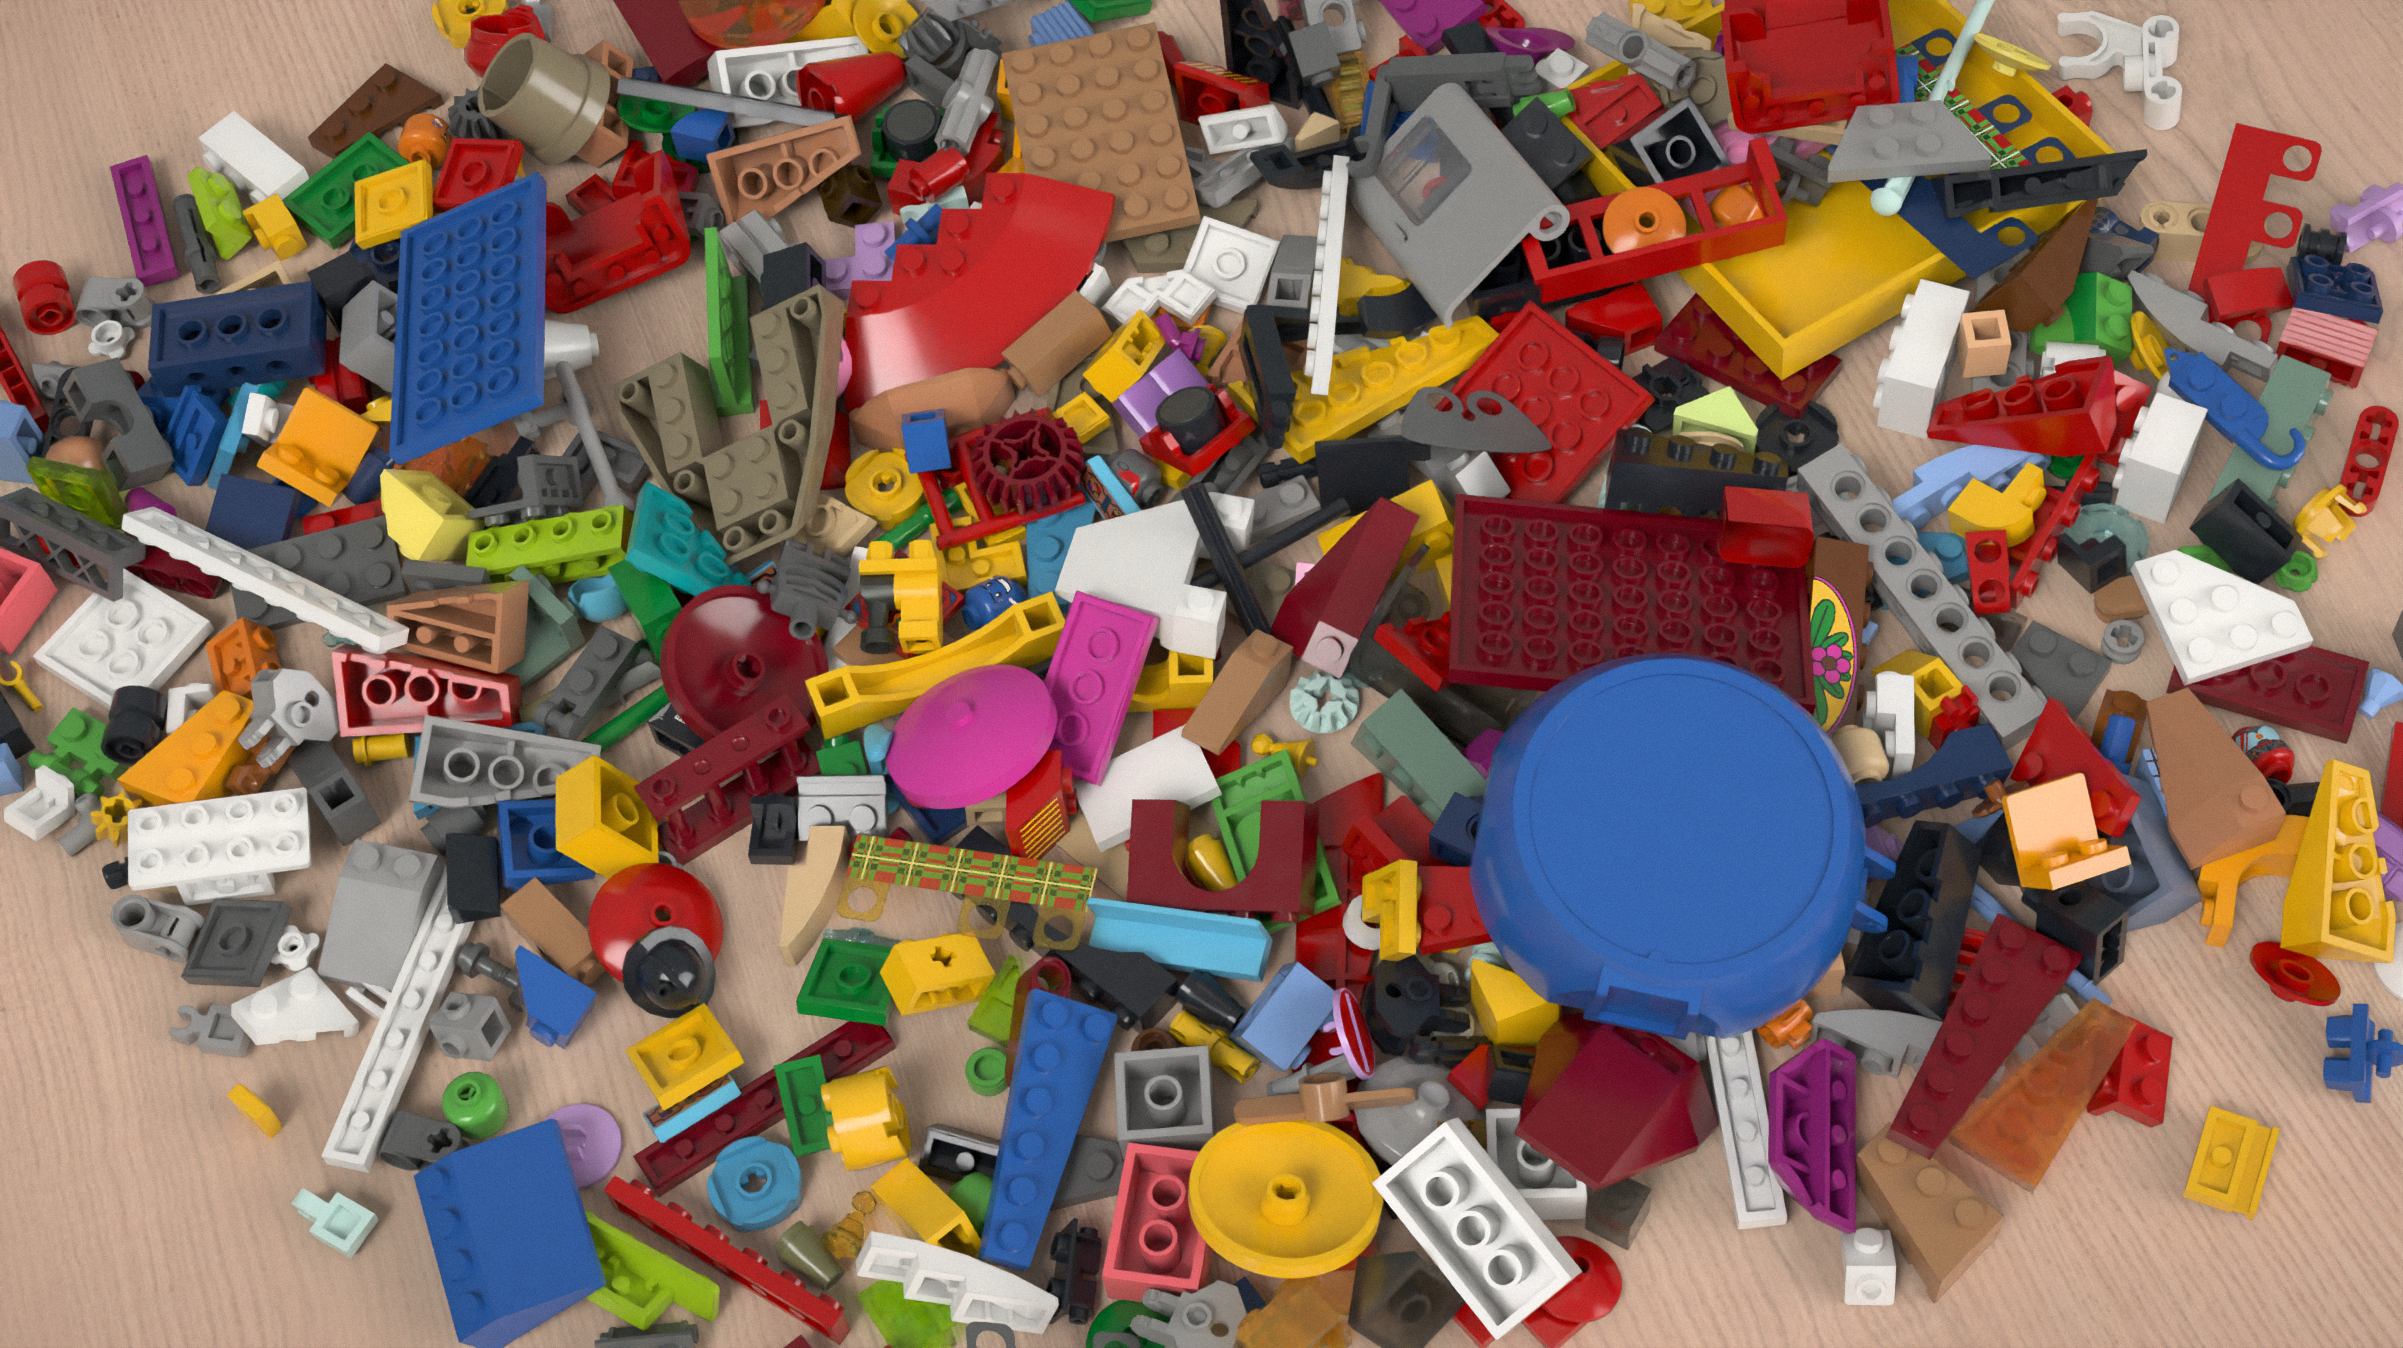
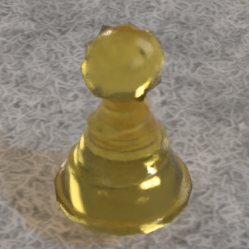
[822,1190,877,1259]

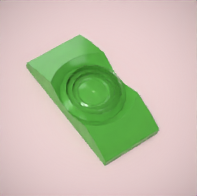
[1211,749,1342,934]

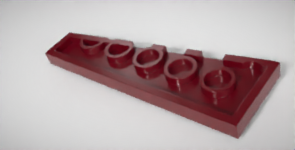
[1885,913,2084,1160]

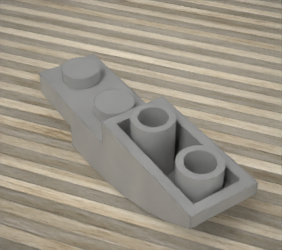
[2128,270,2278,383]
[1809,1009,2006,1102]

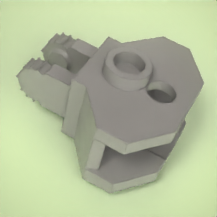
[237,668,340,768]
[1129,1280,1247,1348]

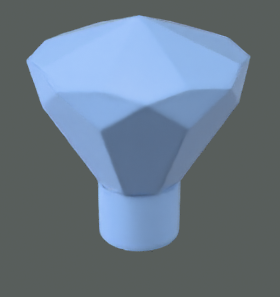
[2357,668,2403,720]

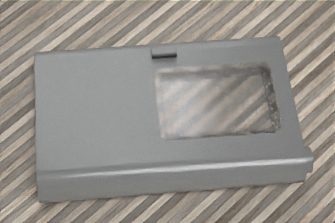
[1346,83,1570,329]

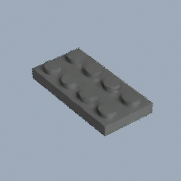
[230,515,409,631]

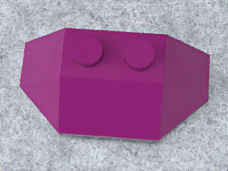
[1768,1038,1856,1234]

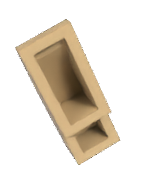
[779,826,850,966]

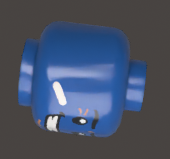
[962,575,1027,631]

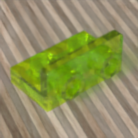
[856,1279,957,1348]

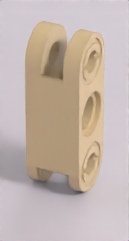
[2137,201,2268,265]

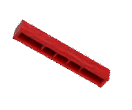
[0,325,50,434]

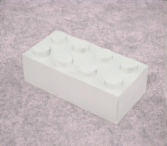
[1372,1117,1582,1340]

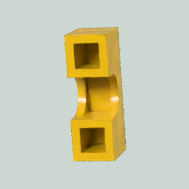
[1127,650,1217,712]

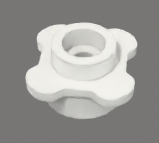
[88,320,135,359]
[270,925,321,973]

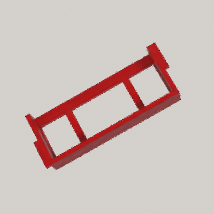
[1521,137,1788,304]

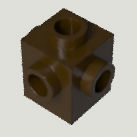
[817,163,883,228]

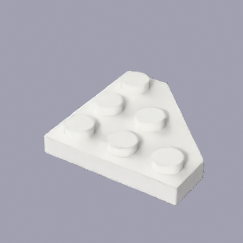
[2130,550,2313,686]

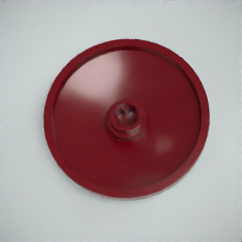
[660,585,829,753]

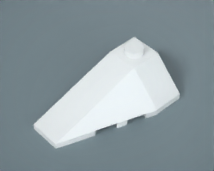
[707,36,868,129]

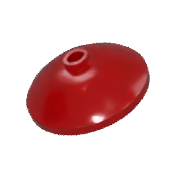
[588,863,724,984]

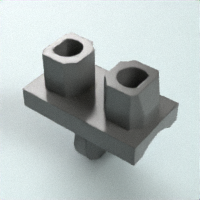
[1769,136,1834,207]

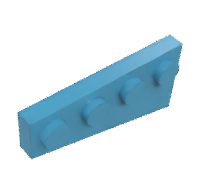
[1026,460,1106,613]

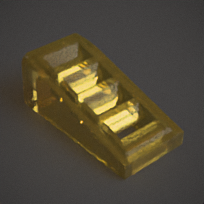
[1329,51,1370,135]

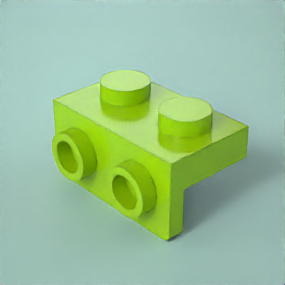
[187,166,253,260]

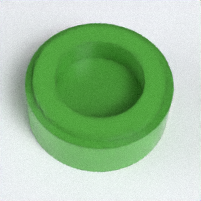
[965,1047,1008,1096]

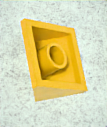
[1470,958,1562,1048]

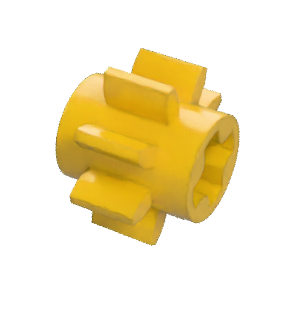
[90,791,143,849]

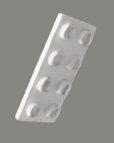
[128,788,311,906]

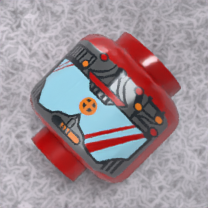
[2231,725,2295,784]

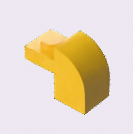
[1948,462,2046,548]

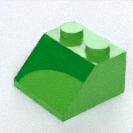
[2030,272,2132,368]

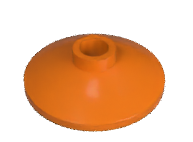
[1603,187,1686,254]

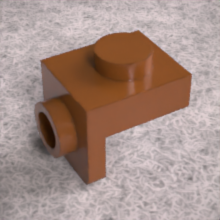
[2091,689,2148,762]

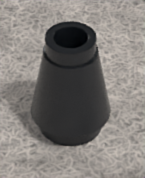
[1175,969,1246,1032]

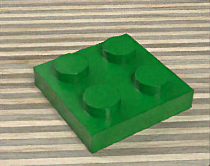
[796,938,895,1026]

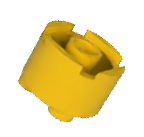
[821,1066,912,1171]

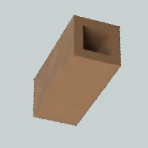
[1001,290,1113,398]
[500,877,605,985]

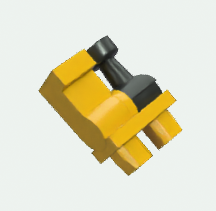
[859,540,943,655]

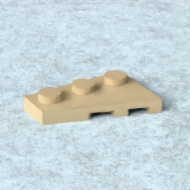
[782,492,878,558]

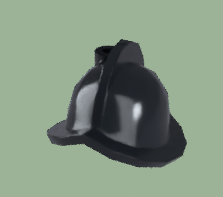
[622,926,716,1018]

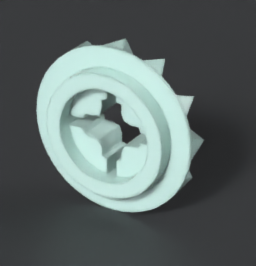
[1290,669,1359,733]

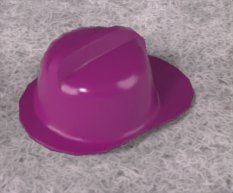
[1485,26,1575,68]

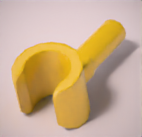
[0,661,43,712]

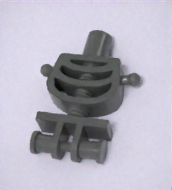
[757,537,857,640]

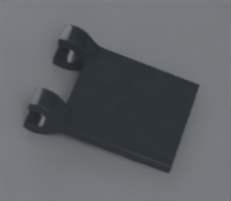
[1314,436,1431,517]

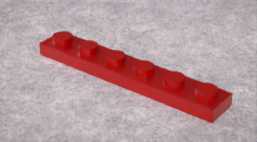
[604,1175,850,1346]

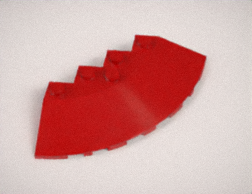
[845,173,1116,413]

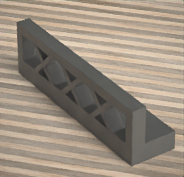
[0,487,146,602]

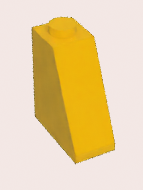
[870,1157,998,1268]

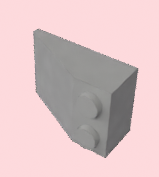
[317,839,444,992]

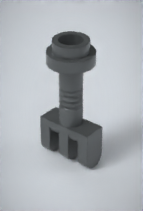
[457,942,523,1013]

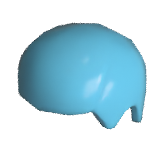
[568,574,627,623]

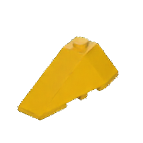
[2280,759,2396,964]

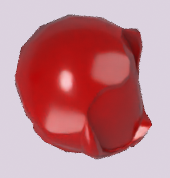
[464,4,547,78]

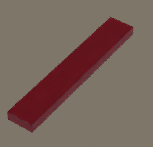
[633,1021,896,1197]

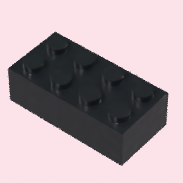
[1466,217,1634,323]

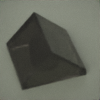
[1348,1251,1466,1348]

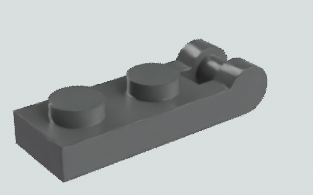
[533,625,640,741]

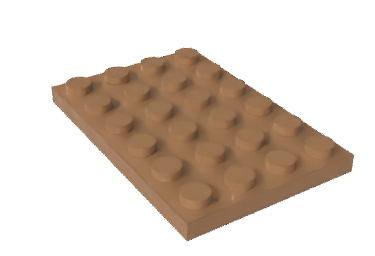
[1001,22,1201,244]

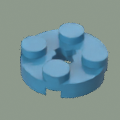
[707,1136,803,1233]

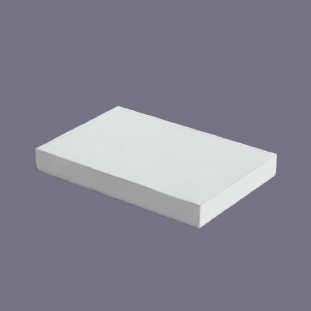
[1074,724,1222,852]

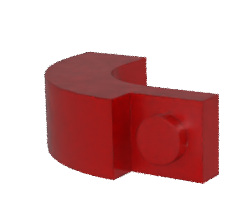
[887,112,1007,215]

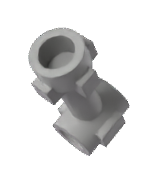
[513,391,593,440]

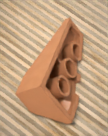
[706,115,862,226]
[2145,687,2286,870]

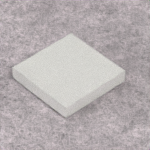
[1183,216,1280,315]

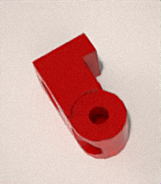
[1965,530,2010,615]

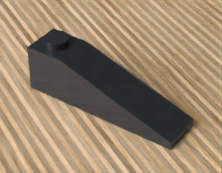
[1220,0,1302,110]

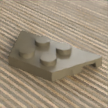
[1120,199,1258,273]

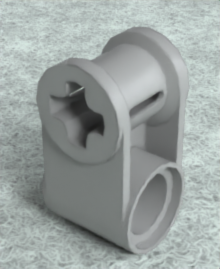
[74,276,156,329]
[111,895,205,963]

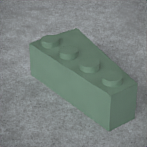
[2207,354,2334,511]

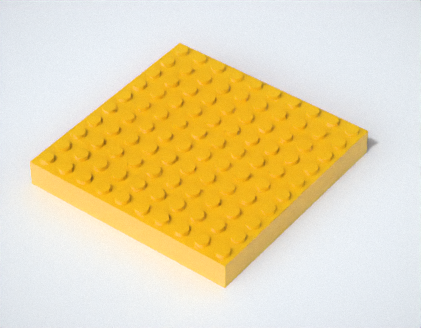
[1559,0,2117,381]

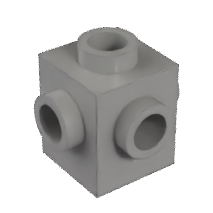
[428,992,512,1061]

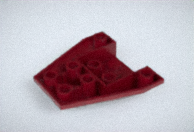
[1514,1013,1719,1191]

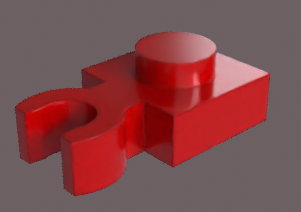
[1928,685,1980,751]

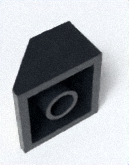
[1607,95,1731,204]

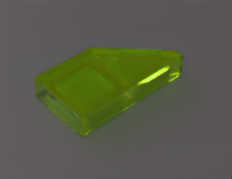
[967,955,1021,1048]

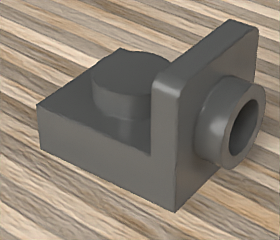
[678,191,724,244]

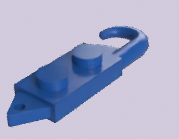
[2164,348,2306,471]

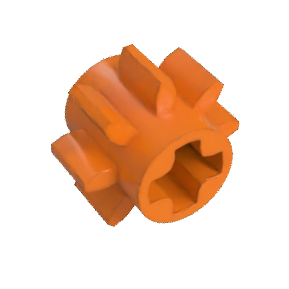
[1756,999,1814,1050]

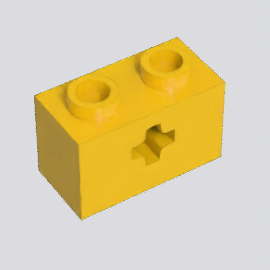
[1082,308,1166,403]
[880,931,995,1016]

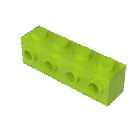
[466,505,634,585]

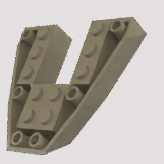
[613,284,845,566]

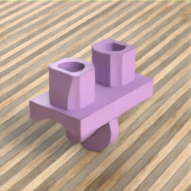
[2330,182,2403,253]

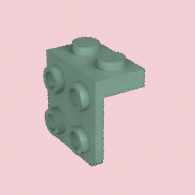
[502,565,586,691]

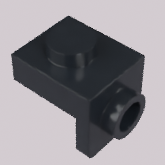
[748,793,798,865]

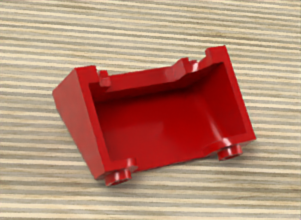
[1721,0,1900,134]
[545,149,691,314]

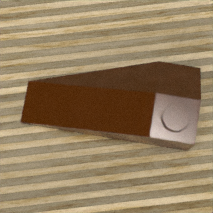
[1968,198,2098,333]

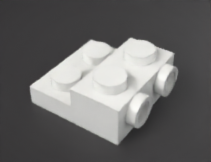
[1861,671,1915,781]

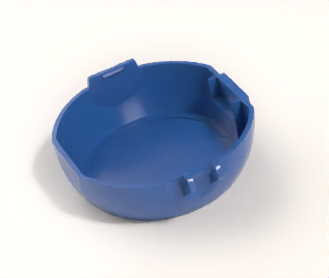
[1469,653,1896,1040]

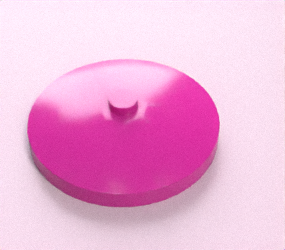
[886,664,1057,809]

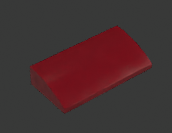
[613,0,738,87]

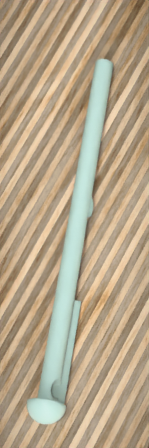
[1870,0,1995,216]

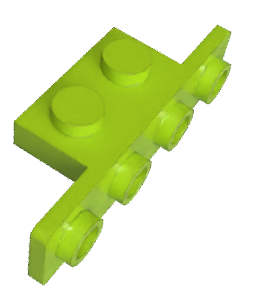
[584,1210,720,1332]

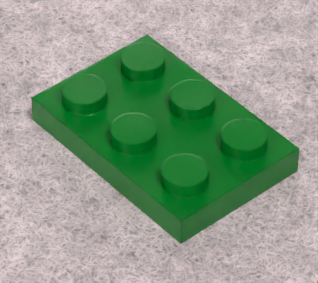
[282,132,410,250]

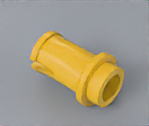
[353,733,411,767]

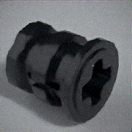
[2296,223,2347,265]

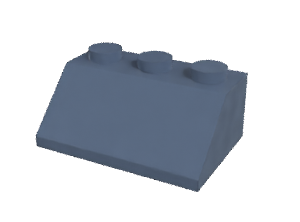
[2082,773,2203,932]

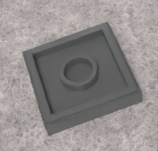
[181,899,292,988]

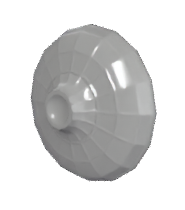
[1354,1056,1486,1166]

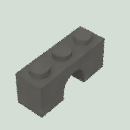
[62,357,174,492]

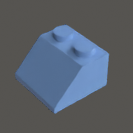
[1228,962,1334,1072]

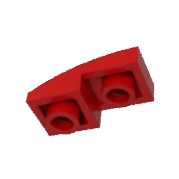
[2203,267,2293,322]

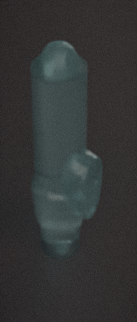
[823,927,902,947]

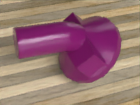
[1155,313,1206,363]

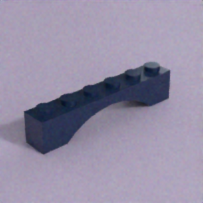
[1855,723,2014,828]

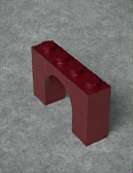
[1126,799,1319,924]

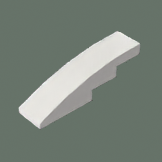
[856,1231,1059,1334]

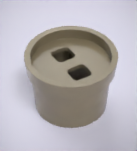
[478,33,610,166]

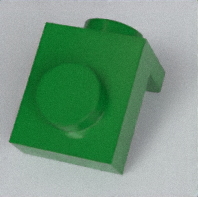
[816,734,868,775]

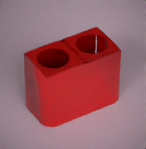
[1718,486,1814,568]

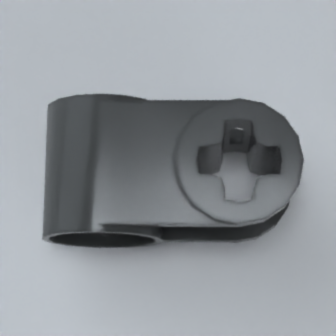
[378,1110,471,1171]

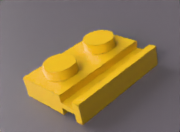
[2182,1105,2280,1221]

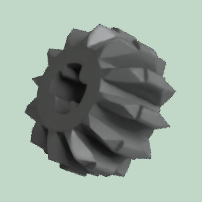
[898,7,960,64]
[448,86,510,139]

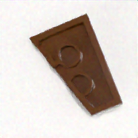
[308,63,444,160]

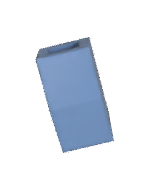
[0,743,24,796]

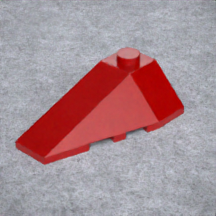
[1926,356,2117,457]

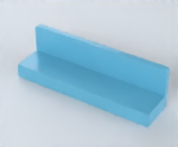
[1086,897,1273,982]

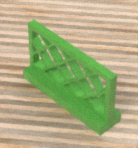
[704,227,755,418]

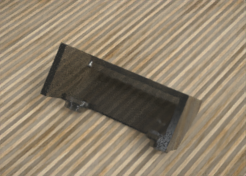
[1349,543,1538,748]

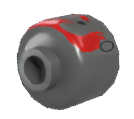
[1105,449,1164,509]

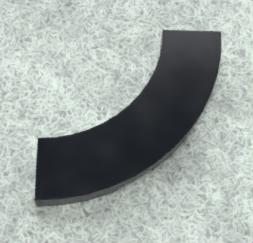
[1357,282,1437,339]

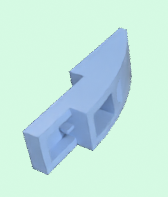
[1892,444,2051,531]

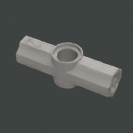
[1585,12,1697,94]
[934,48,999,157]

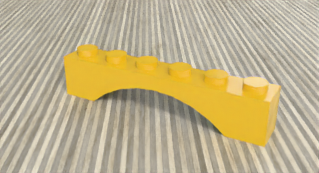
[805,591,1065,740]

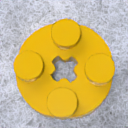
[432,0,510,48]
[845,448,926,530]

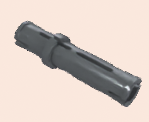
[172,194,221,294]

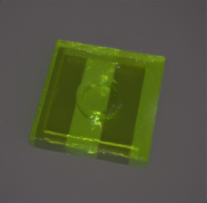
[26,456,129,531]

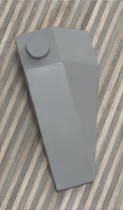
[409,715,602,809]

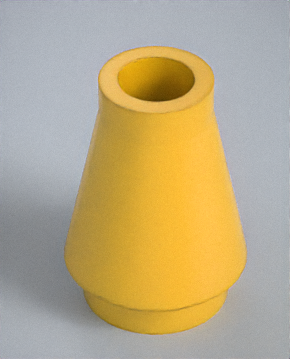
[1188,834,1238,891]

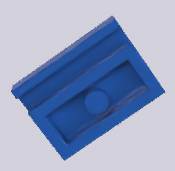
[163,385,229,486]

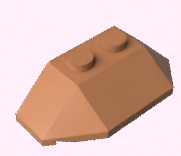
[849,368,1015,453]

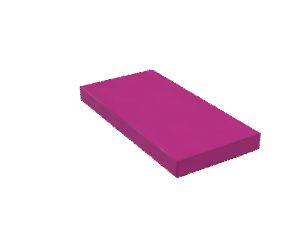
[1044,590,1159,786]

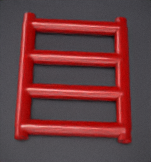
[904,407,1086,551]

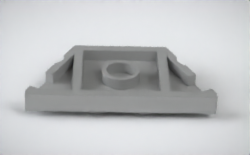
[1827,100,1992,183]

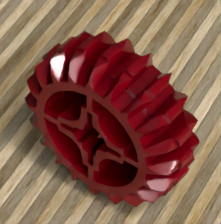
[970,408,1085,517]

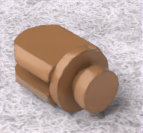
[2094,575,2150,623]

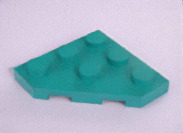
[625,481,751,597]

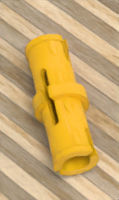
[1168,1010,1260,1084]

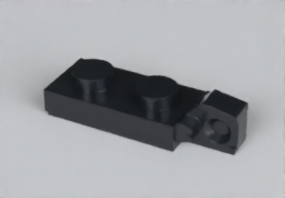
[463,436,540,530]

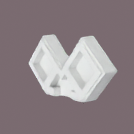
[1101,269,1217,326]

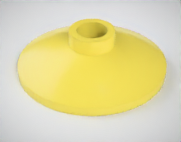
[1973,33,2051,77]

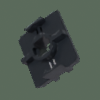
[1631,356,1710,434]

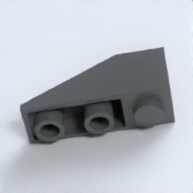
[286,741,381,846]

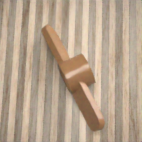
[1234,1073,1416,1125]

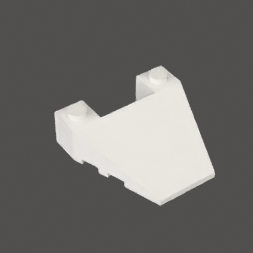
[1055,492,1255,659]

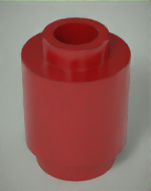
[908,147,969,203]

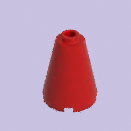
[796,51,907,125]

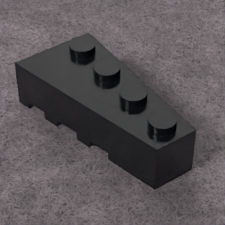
[1604,427,1788,518]

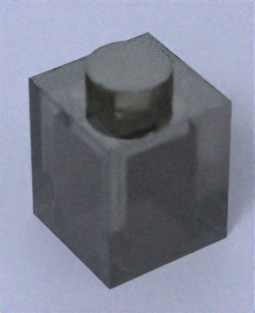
[1585,1178,1652,1251]

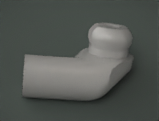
[58,792,102,857]

